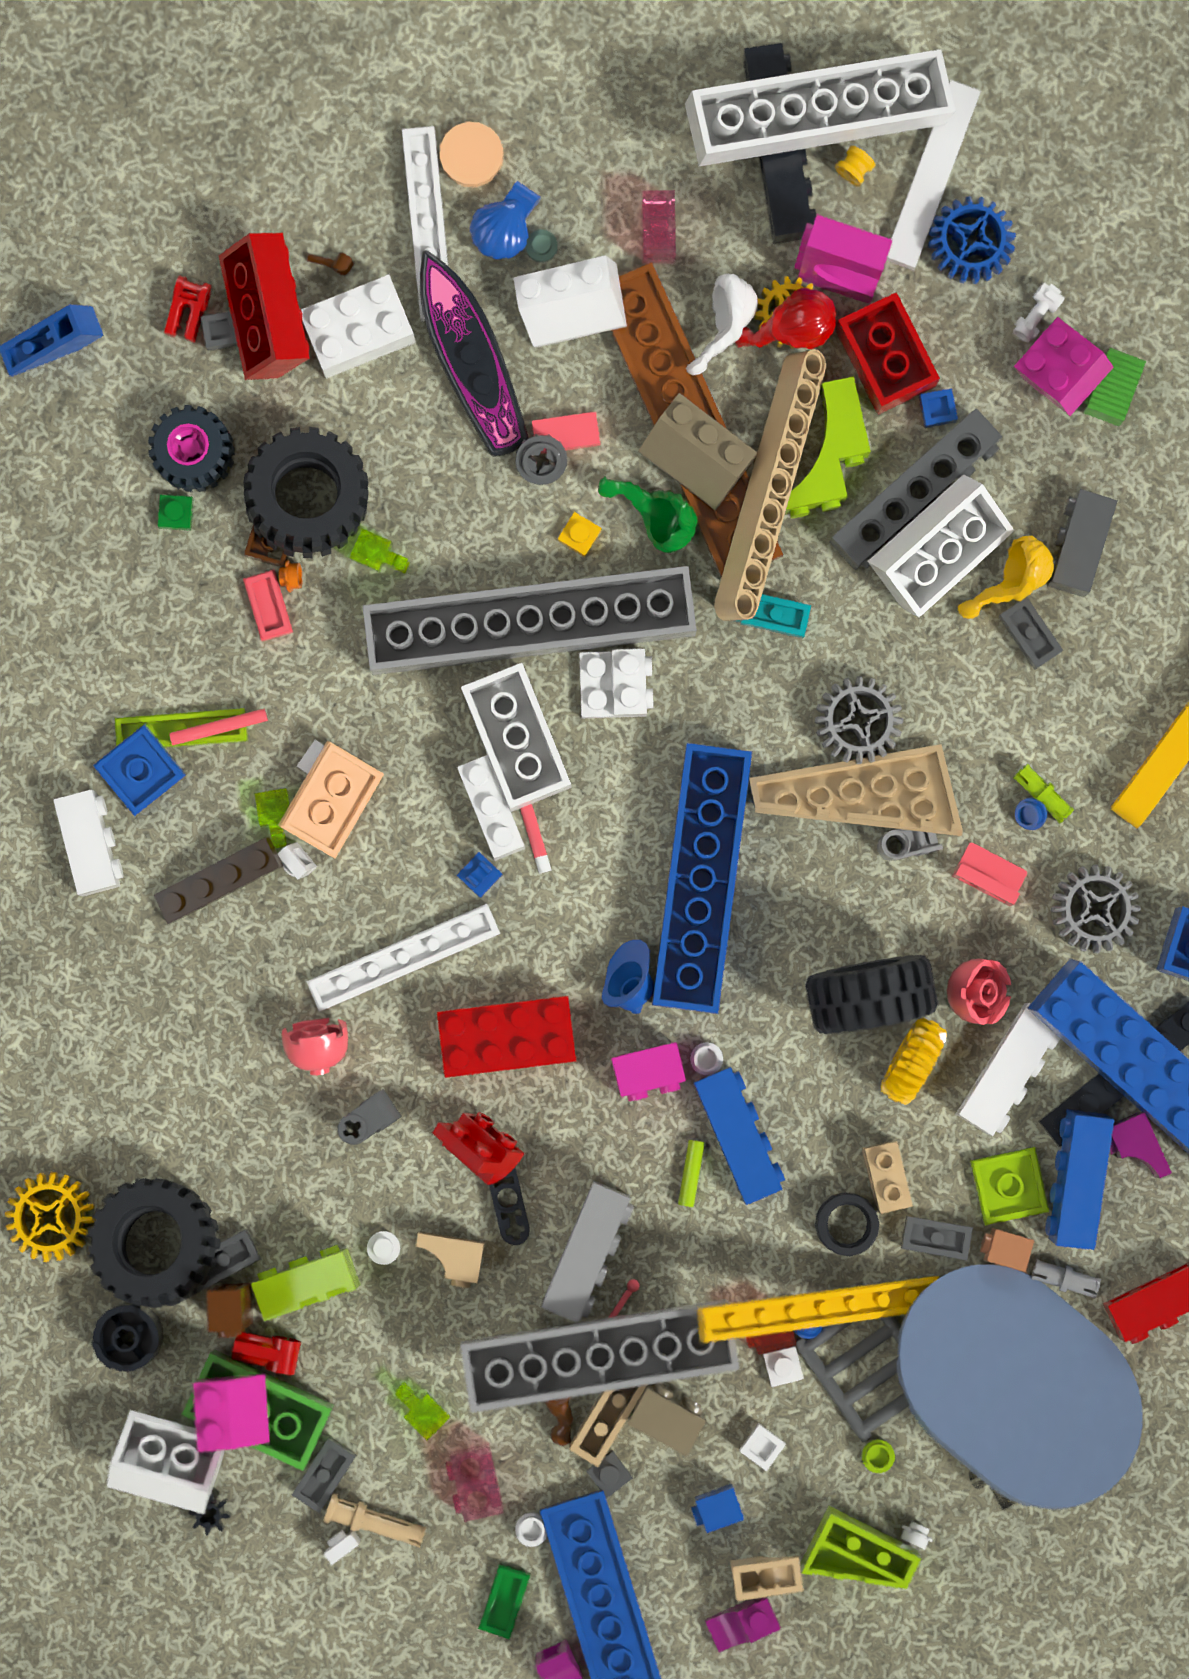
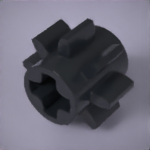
[188,1491,232,1536]

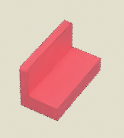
[952,843,1027,906]

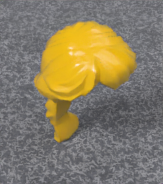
[958,536,1054,619]

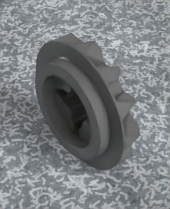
[516,434,567,485]

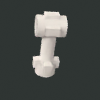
[1013,282,1065,342]

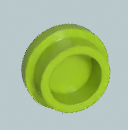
[861,1439,895,1473]

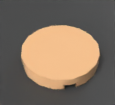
[440,122,503,187]

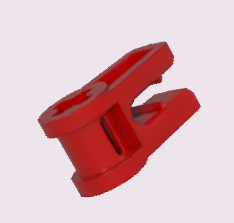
[164,276,212,343]

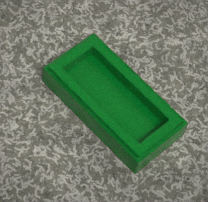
[478,1563,531,1640]

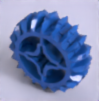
[928,196,1016,285]

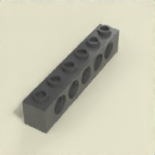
[830,408,1003,571]

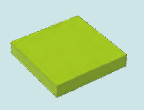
[970,1147,1050,1225]

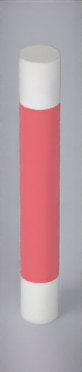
[520,804,552,874]

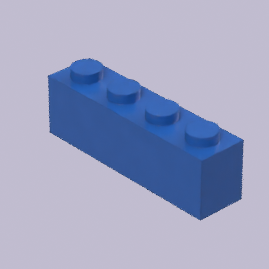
[693,1067,785,1205]
[1045,1109,1114,1250]

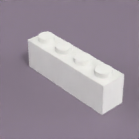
[956,1003,1060,1136]

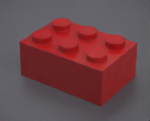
[835,292,940,415]

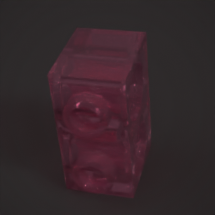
[642,190,676,264]
[445,1443,504,1522]

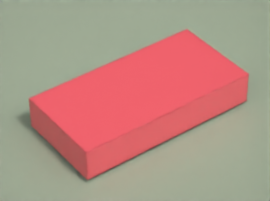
[532,412,600,454]
[243,570,293,642]

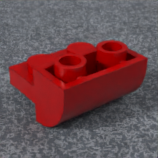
[432,1112,525,1185]

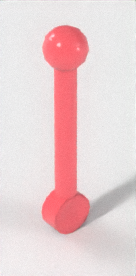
[608,1279,640,1318]

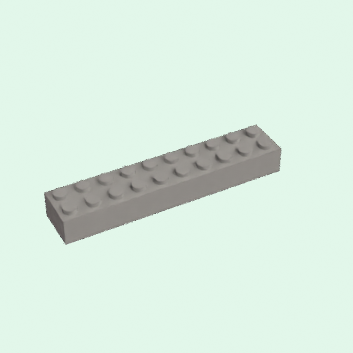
[362,566,697,675]

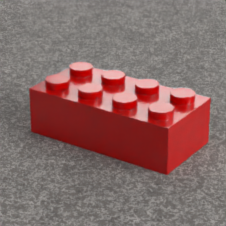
[218,233,310,380]
[437,996,576,1078]

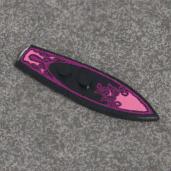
[420,250,529,457]

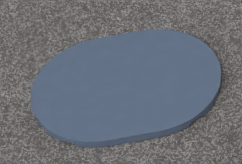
[896,1265,1143,1510]

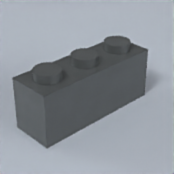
[1048,489,1118,598]

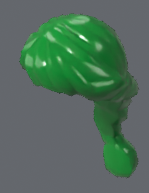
[598,476,698,553]

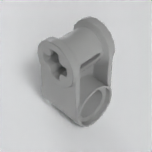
[877,829,943,861]

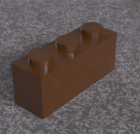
[207,1283,253,1338]

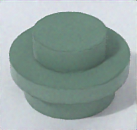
[526,230,558,262]

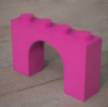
[794,214,893,304]

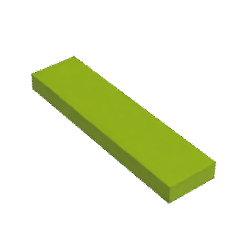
[115,708,248,748]

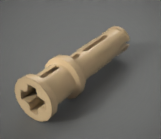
[323,1493,426,1548]

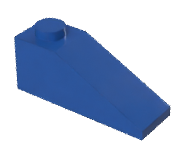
[0,304,104,377]

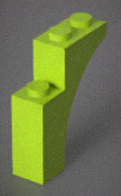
[785,376,871,518]

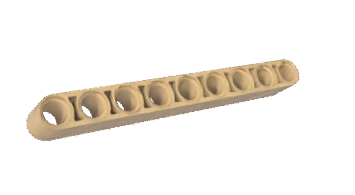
[714,349,826,621]

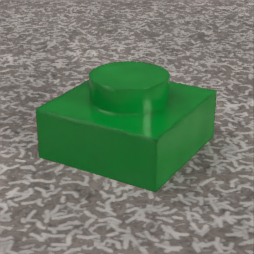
[158,495,194,531]

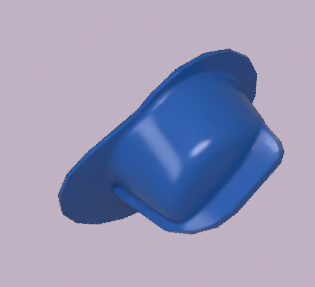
[602,940,654,1014]

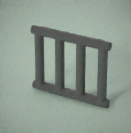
[794,1316,909,1443]

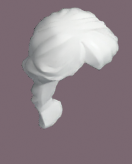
[686,274,758,376]

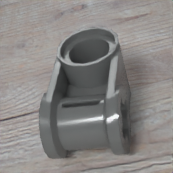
[337,1089,402,1145]

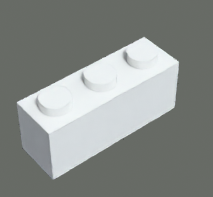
[457,755,525,861]
[53,789,124,896]

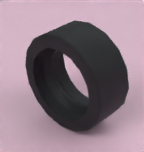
[815,1192,879,1256]

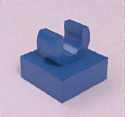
[457,852,503,898]

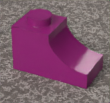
[1109,1112,1172,1179]
[705,1597,781,1652]
[535,1639,583,1679]

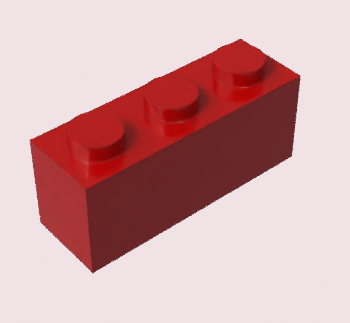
[1103,1262,1189,1344]

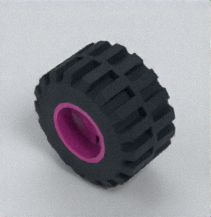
[148,405,235,492]

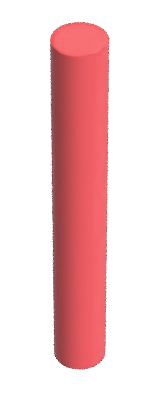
[169,708,268,746]

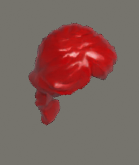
[734,288,837,350]

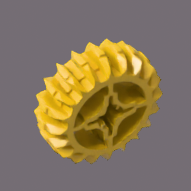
[881,1018,947,1105]
[5,1172,96,1262]

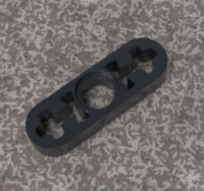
[489,1167,530,1245]

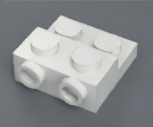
[580,649,653,718]

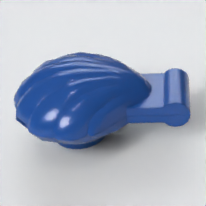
[469,181,541,260]

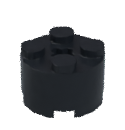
[92,1303,164,1372]

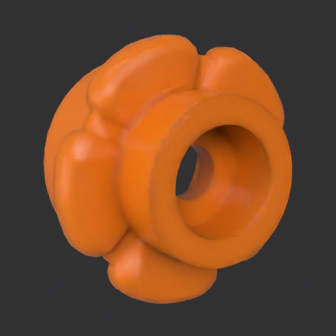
[279,560,303,592]

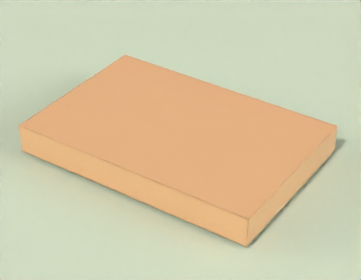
[278,741,384,858]

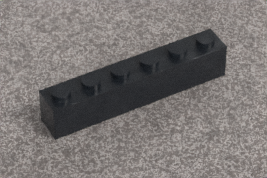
[743,43,817,244]

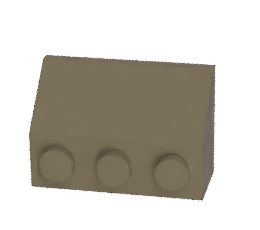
[638,393,757,511]

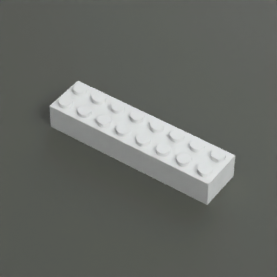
[685,49,956,166]

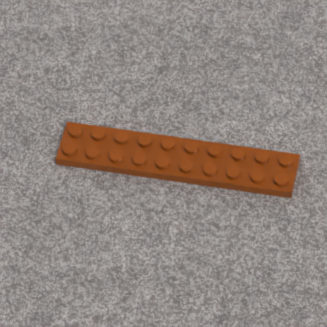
[611,262,783,578]

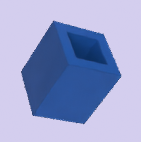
[691,1483,744,1533]

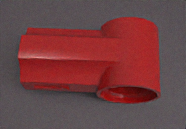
[231,1331,302,1375]

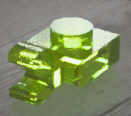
[349,528,410,574]
[254,788,290,849]
[394,1382,451,1441]

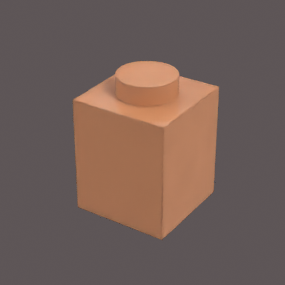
[980,1228,1034,1272]

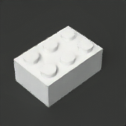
[301,275,416,378]
[107,1410,224,1514]

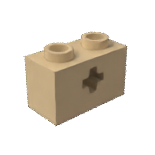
[862,1140,913,1214]

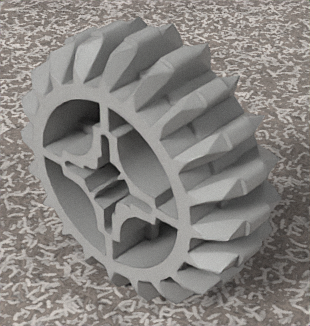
[815,676,903,764]
[1051,865,1141,953]

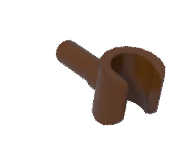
[307,252,355,276]

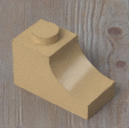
[416,1232,485,1288]
[730,1555,803,1601]

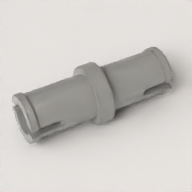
[1031,1259,1101,1299]

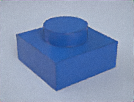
[919,388,958,428]

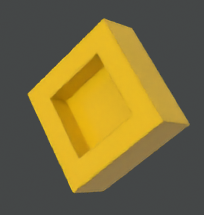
[557,512,602,557]

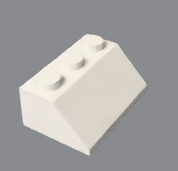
[513,255,627,347]

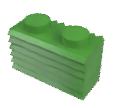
[1083,347,1146,426]

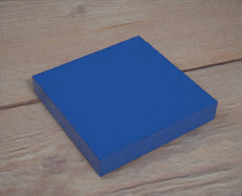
[93,724,186,816]

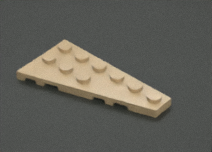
[749,744,963,836]

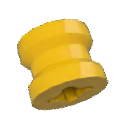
[834,146,876,187]

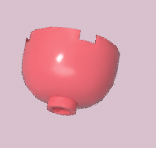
[947,959,1011,1025]
[281,1018,348,1075]

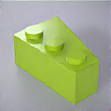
[251,1244,361,1322]
[800,1506,921,1589]

